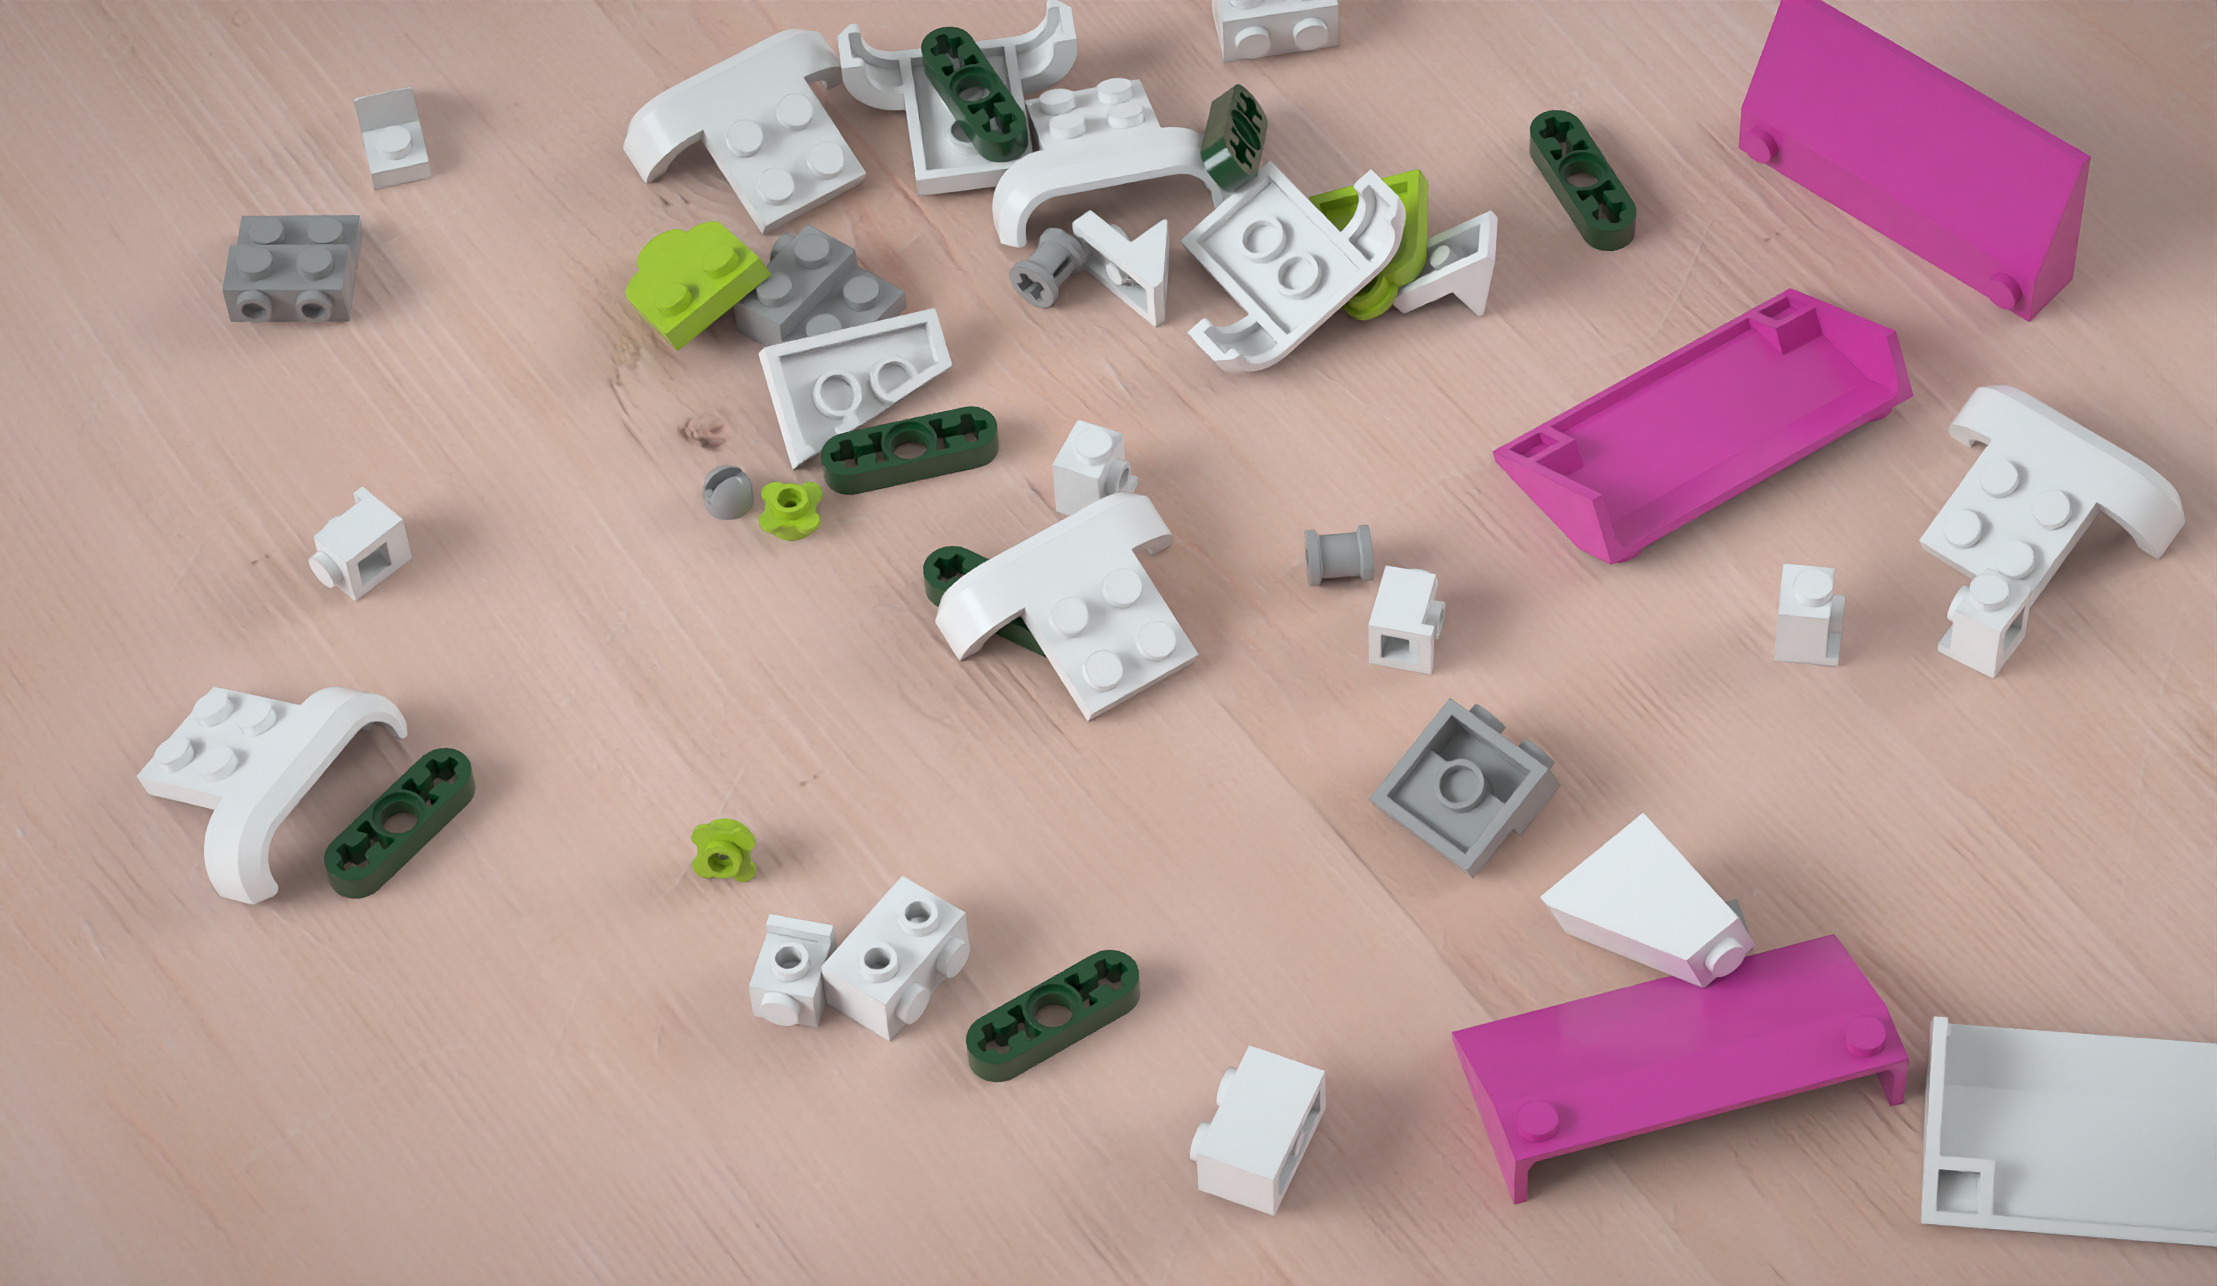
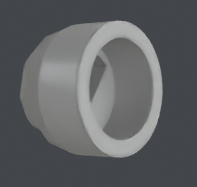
[702,465,754,520]

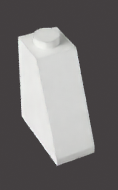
[1540,813,1756,988]

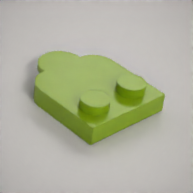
[1309,169,1429,320]
[626,221,772,351]

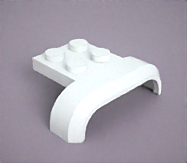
[837,0,1077,196]
[623,28,866,235]
[992,78,1234,248]
[1180,161,1406,374]
[1919,384,2186,608]
[935,492,1199,722]
[136,686,408,905]

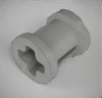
[1009,228,1087,308]
[1304,525,1374,586]

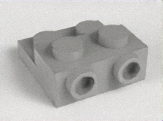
[222,215,363,323]
[733,224,906,347]
[1369,698,1560,879]

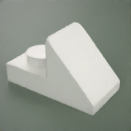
[354,86,432,190]
[1072,210,1170,328]
[1393,210,1498,317]

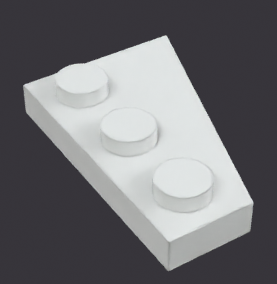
[758,308,952,470]

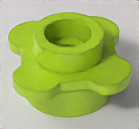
[758,481,823,541]
[691,818,757,882]

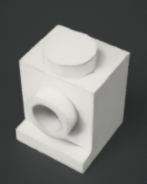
[1052,420,1138,516]
[308,486,412,602]
[1774,563,1845,667]
[1368,565,1445,675]
[1938,567,2032,679]
[749,914,837,1028]

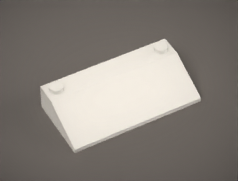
[1921,1016,2217,1247]

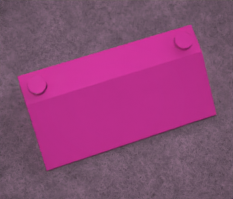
[1738,0,2091,322]
[1492,288,1914,565]
[1452,934,1909,1205]

